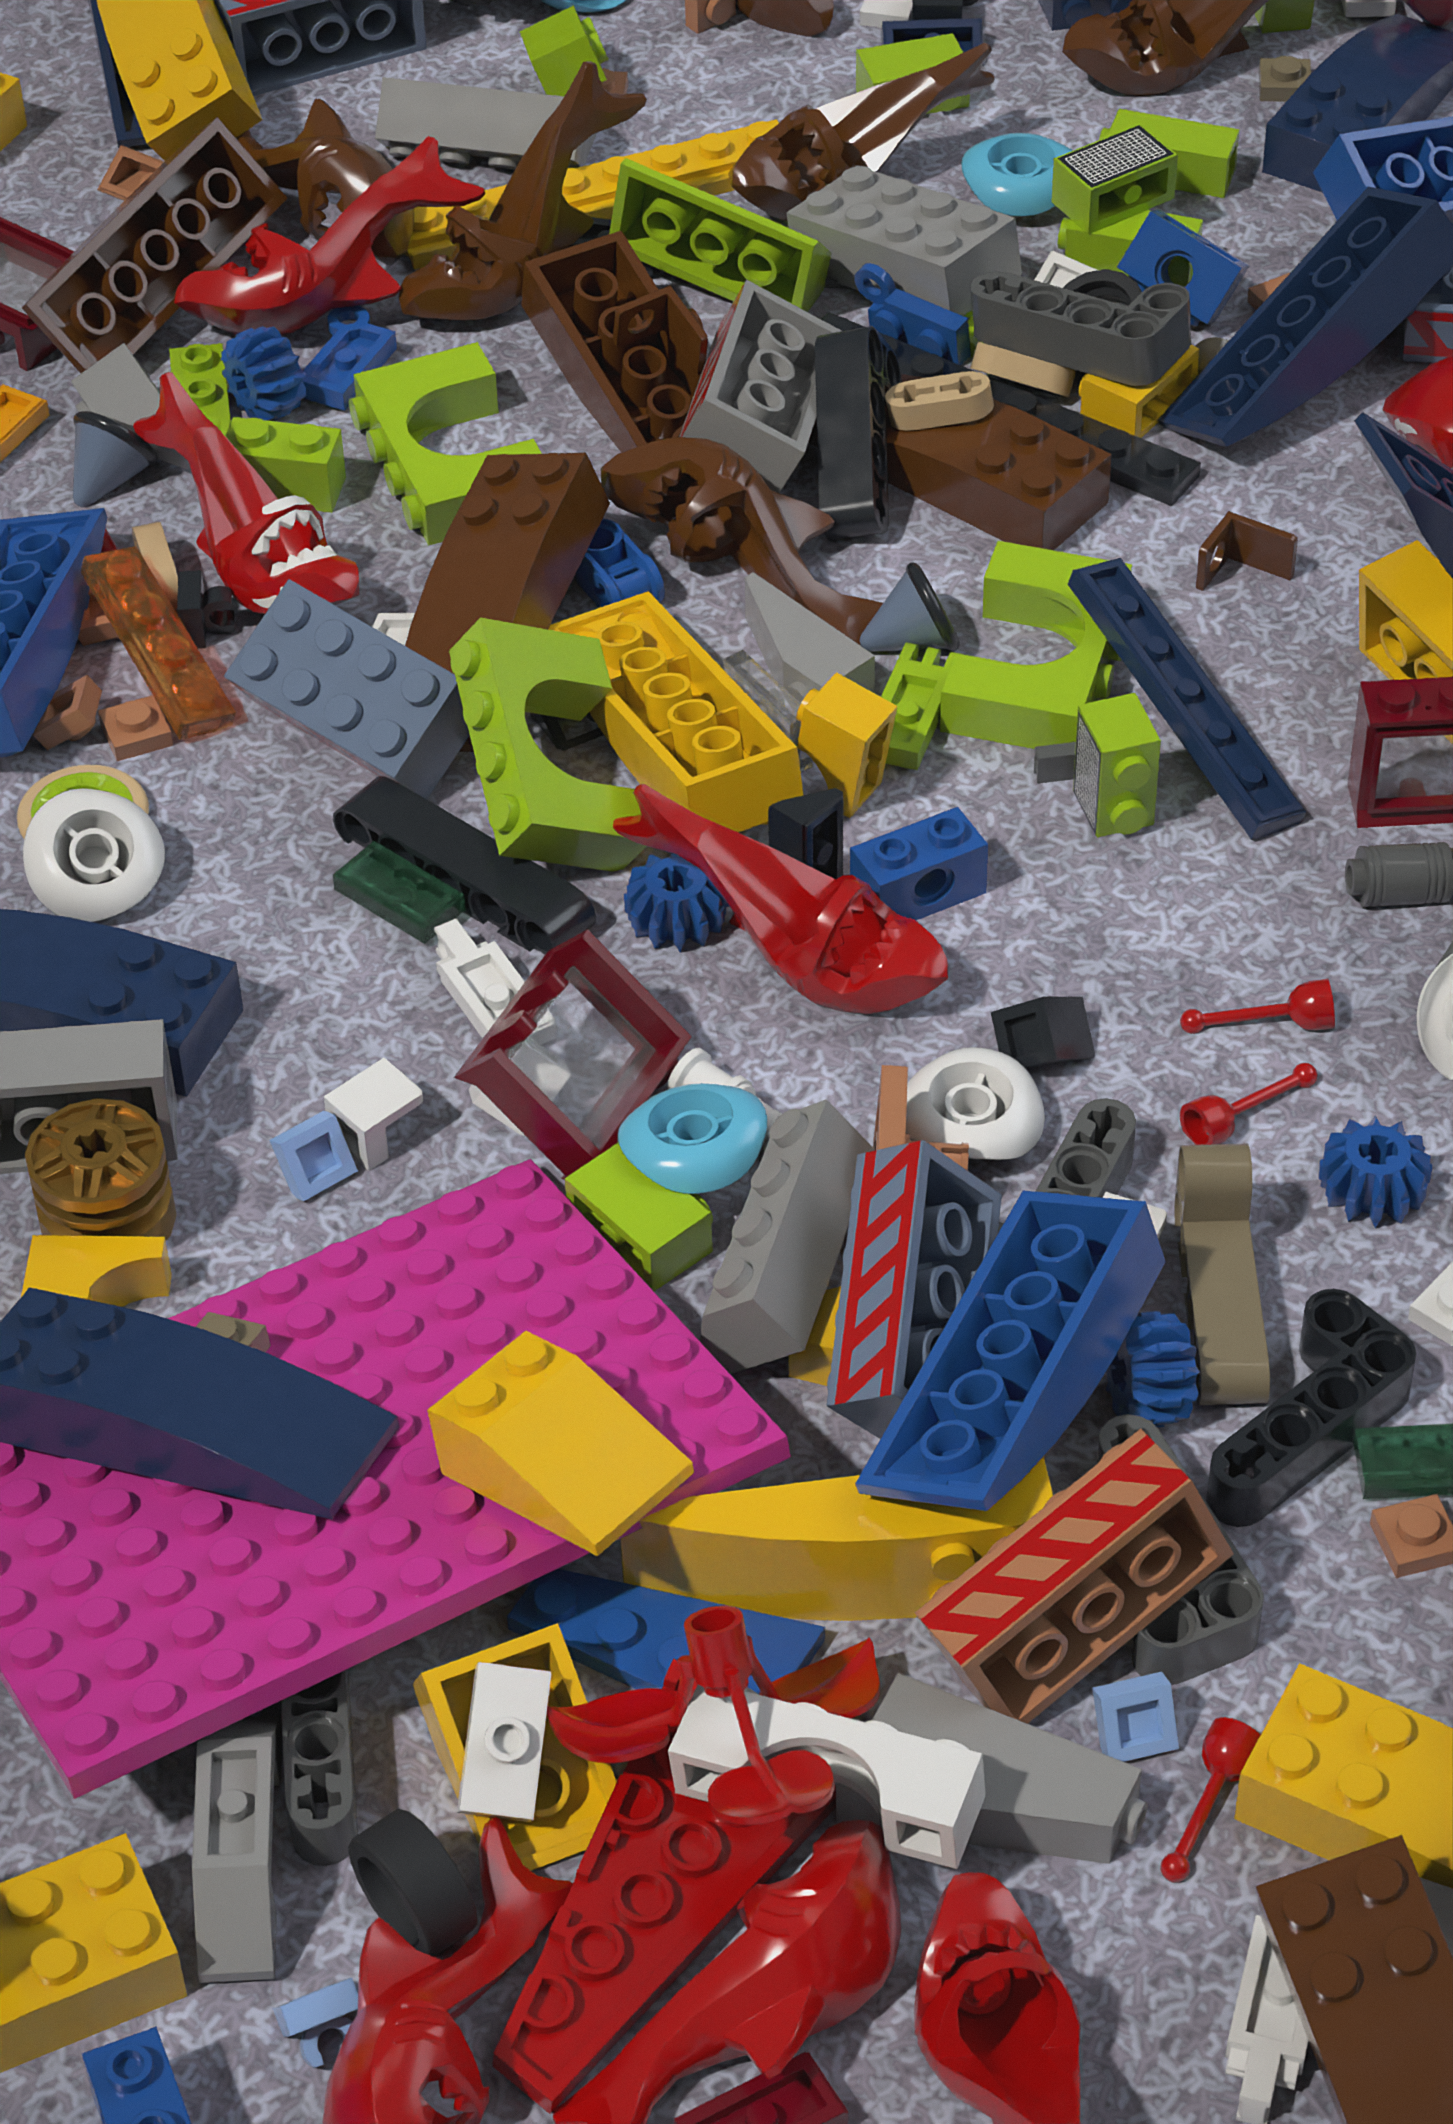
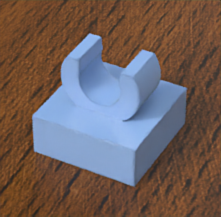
[269,1111,358,1201]
[1092,1672,1179,1762]
[272,1978,358,2068]

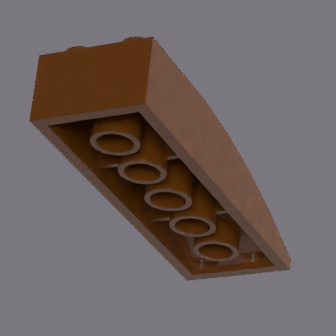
[21,117,288,373]
[521,231,702,453]
[808,374,1112,550]
[405,453,610,752]
[1255,1835,1453,2124]

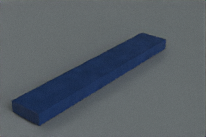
[1068,558,1306,840]

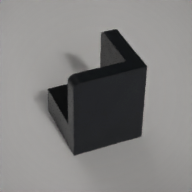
[991,996,1095,1071]

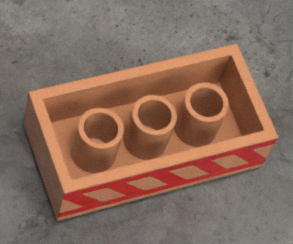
[915,1428,1234,1724]

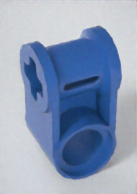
[574,518,665,608]

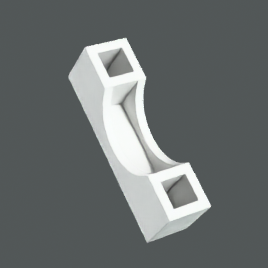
[668,1685,986,1869]

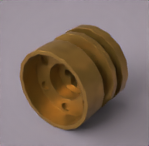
[25,1098,177,1241]

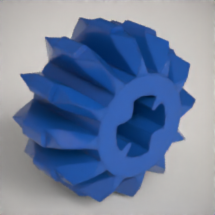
[221,326,306,421]
[624,853,729,952]
[1318,1115,1432,1228]
[1106,1311,1200,1428]

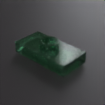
[332,841,466,944]
[1353,1423,1453,1500]

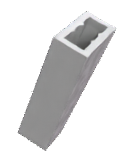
[836,1673,1148,1864]

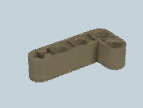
[1174,1143,1270,1406]

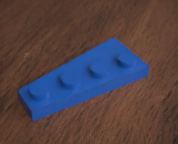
[507,1569,825,1695]

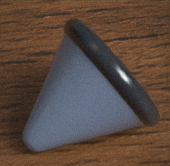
[73,411,157,507]
[859,562,960,652]

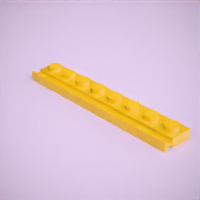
[405,119,779,269]

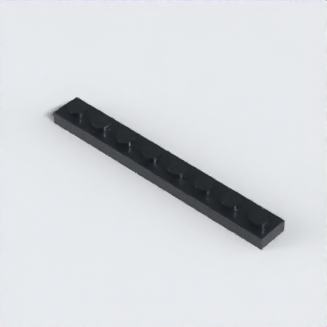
[821,312,1201,507]

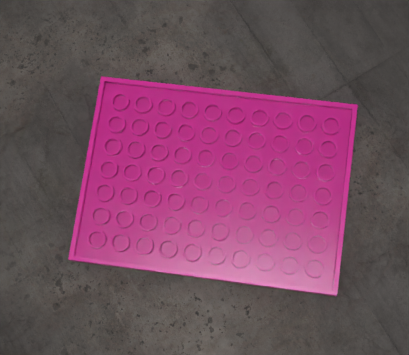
[0,1159,791,1799]

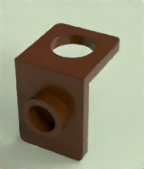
[613,285,708,373]
[1196,511,1298,591]

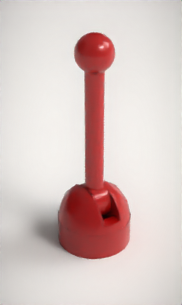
[1180,978,1335,1034]
[1180,1063,1318,1145]
[1160,1717,1261,1883]

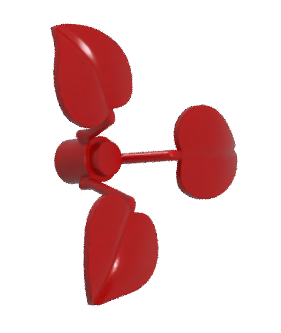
[547,1606,881,1825]

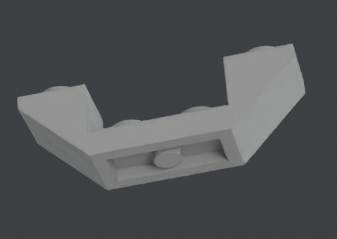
[192,1715,282,1983]

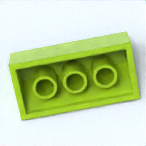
[609,158,832,312]

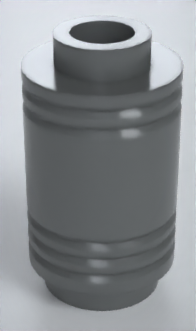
[1345,842,1453,907]

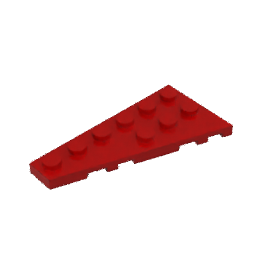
[492,1658,836,2114]

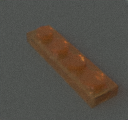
[80,546,236,740]

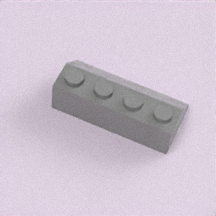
[375,77,597,170]
[700,1099,875,1374]

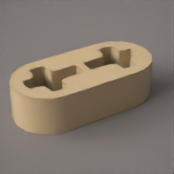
[970,342,1076,397]
[885,371,994,431]
[132,521,178,612]

